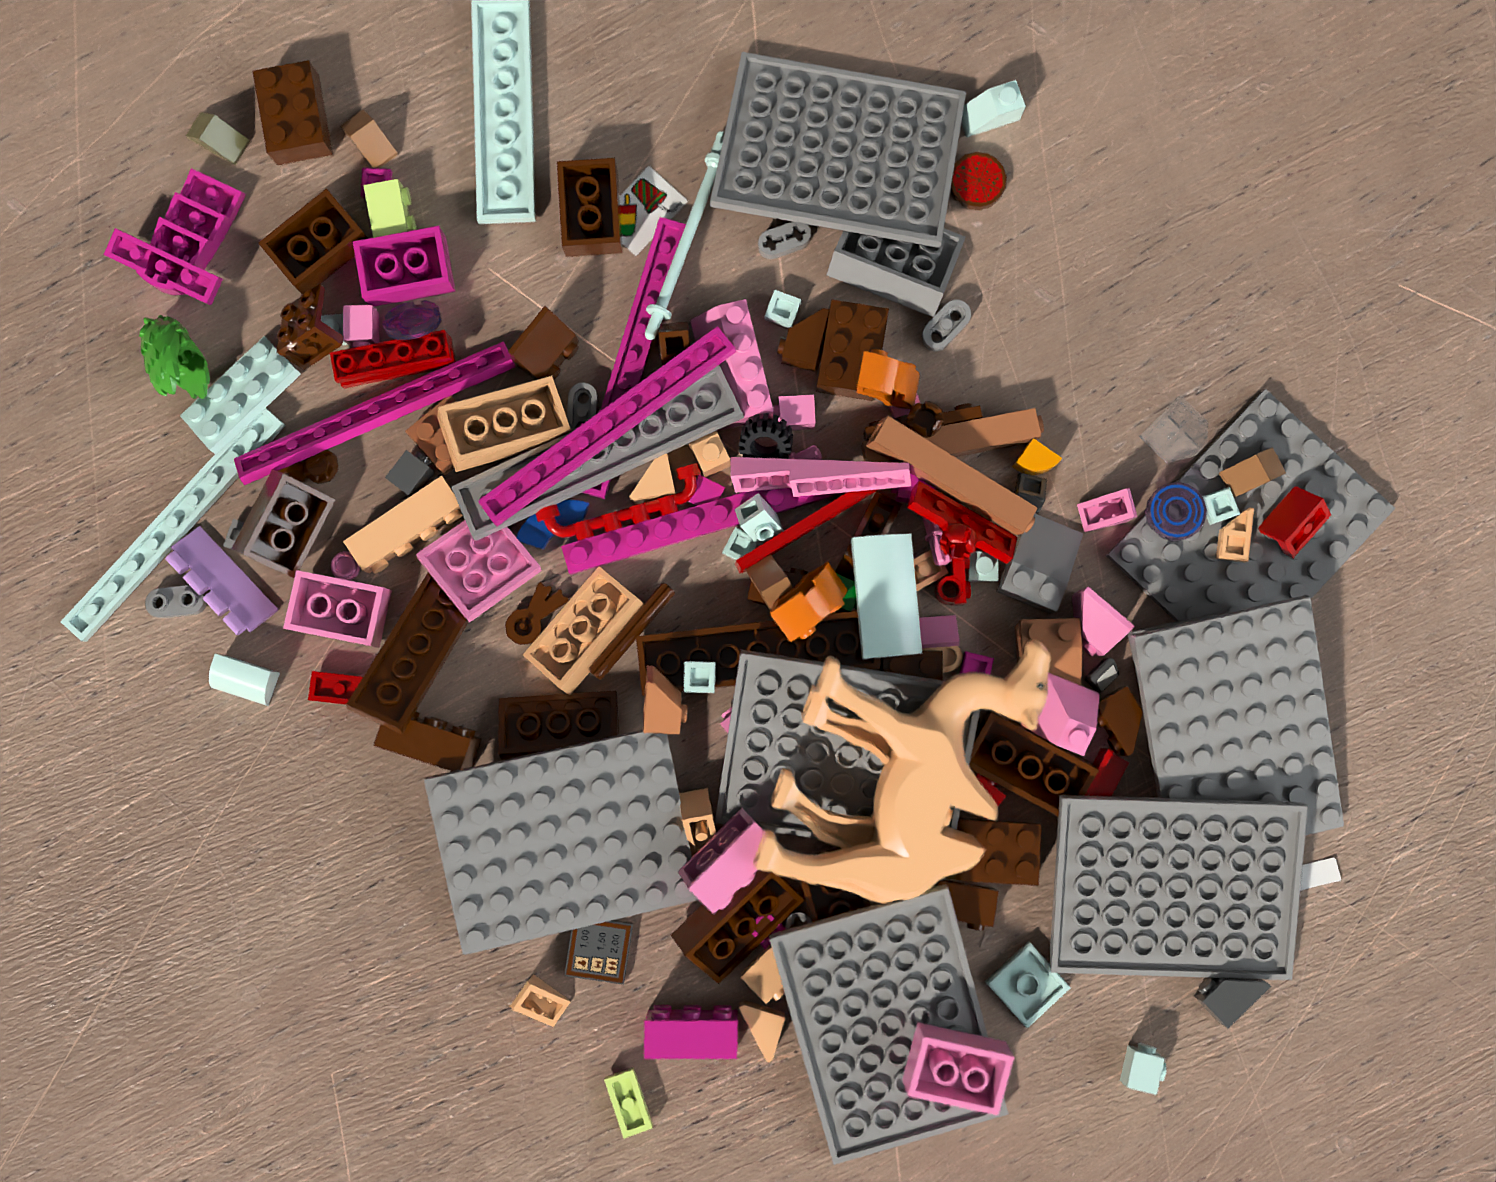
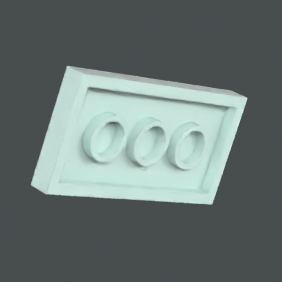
[180,336,301,455]

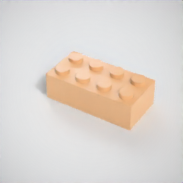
[437,376,571,472]

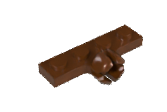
[863,401,983,441]

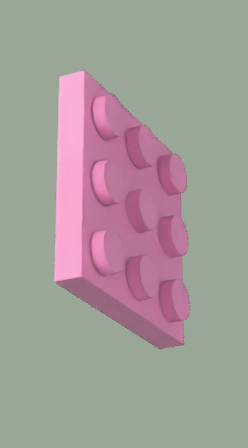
[416,520,542,623]

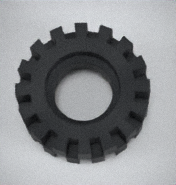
[739,413,793,459]

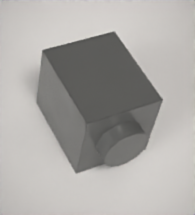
[385,450,435,496]

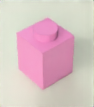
[343,305,379,348]
[773,395,816,430]

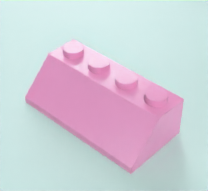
[690,299,774,431]

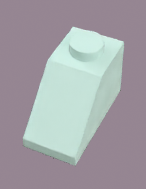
[961,80,1026,138]

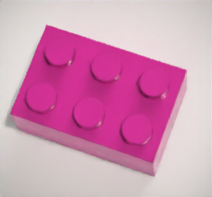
[353,226,456,307]
[644,1005,738,1059]

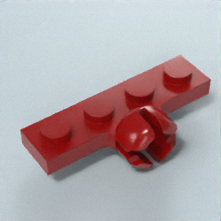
[907,481,1017,564]

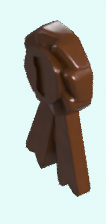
[279,449,339,484]
[505,582,569,645]

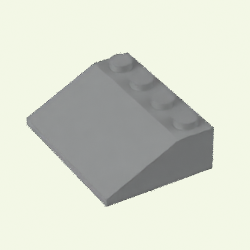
[827,229,966,317]

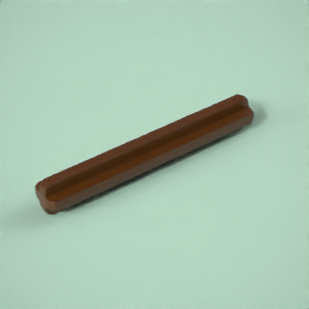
[589,582,675,680]

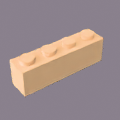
[343,476,462,574]

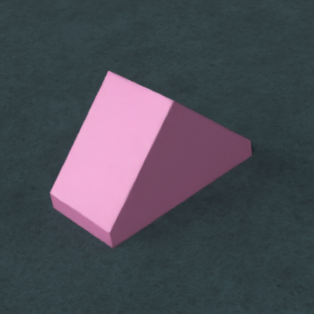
[1077,488,1137,532]

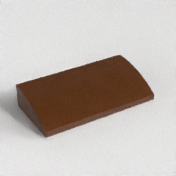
[498,690,619,760]

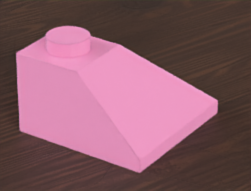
[1072,587,1134,656]
[1021,672,1100,756]

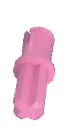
[922,516,952,566]

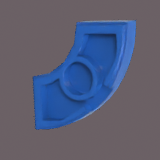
[516,500,590,550]

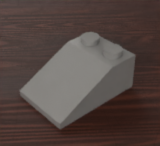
[996,514,1083,614]

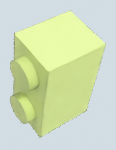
[363,179,417,238]

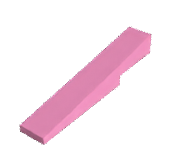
[731,457,911,497]

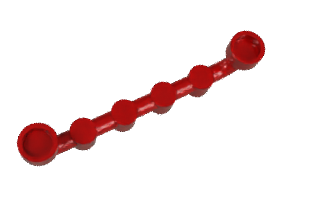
[536,463,701,541]

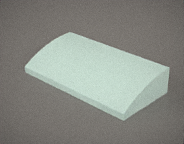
[851,534,922,659]

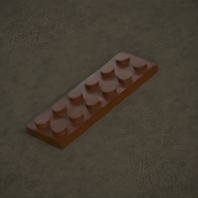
[346,572,468,734]

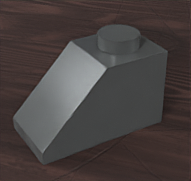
[1194,978,1271,1029]

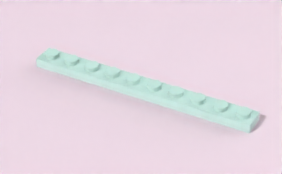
[61,408,286,642]

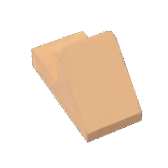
[914,550,949,592]

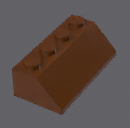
[969,709,1099,816]
[671,869,804,984]

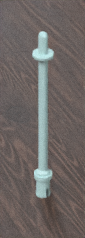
[645,131,724,340]

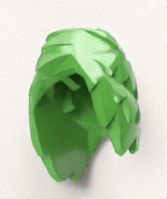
[139,315,210,399]

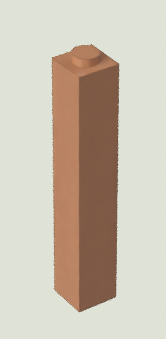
[861,408,1044,462]
[866,416,1037,536]

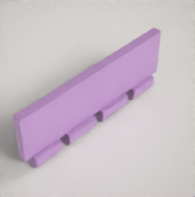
[165,526,278,635]

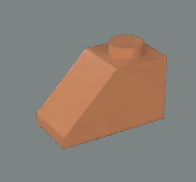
[643,666,687,734]

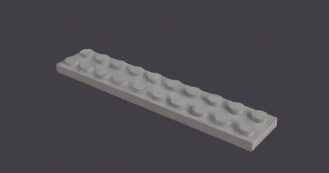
[451,365,744,541]

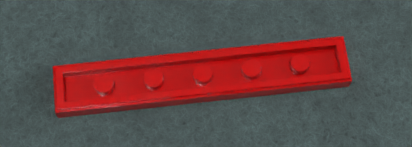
[735,489,879,573]

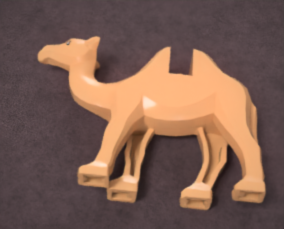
[753,640,1050,904]

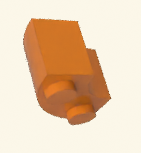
[857,349,920,410]
[770,562,848,642]

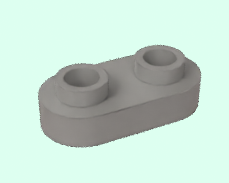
[921,300,971,351]
[567,383,598,431]
[145,585,207,618]

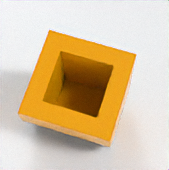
[1012,438,1062,475]

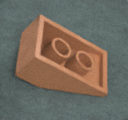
[1015,618,1082,685]

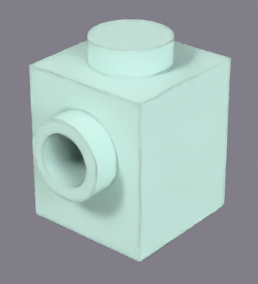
[735,493,783,546]
[1120,1043,1167,1095]

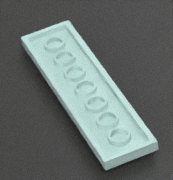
[471,0,536,224]

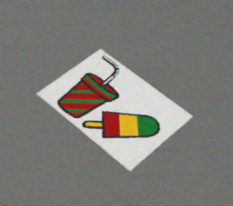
[619,166,688,256]

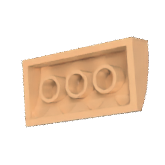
[523,566,644,695]

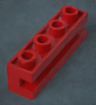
[330,330,456,389]

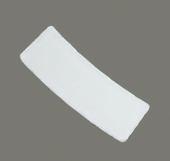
[1300,858,1341,891]

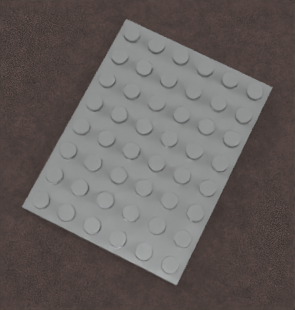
[710,52,966,248]
[1106,389,1395,621]
[1130,595,1344,835]
[715,650,980,839]
[424,730,699,955]
[1049,795,1308,980]
[769,884,1008,1165]

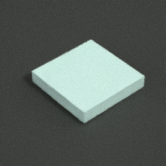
[985,941,1071,1028]

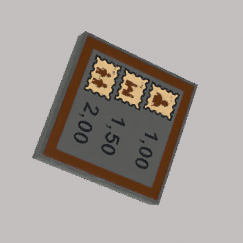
[564,920,633,985]

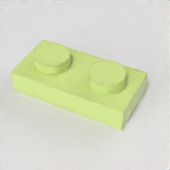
[604,1067,653,1139]

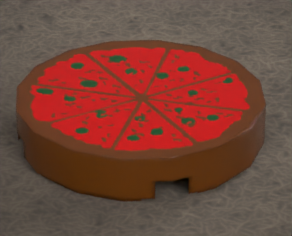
[950,152,1007,210]

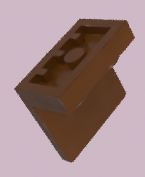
[276,284,344,370]

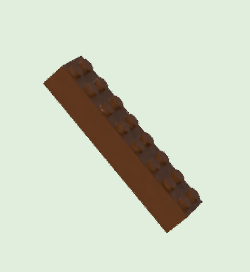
[636,611,881,697]

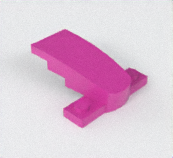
[103,168,246,305]

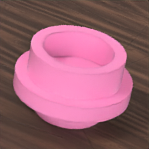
[331,551,361,580]

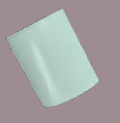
[209,654,280,706]

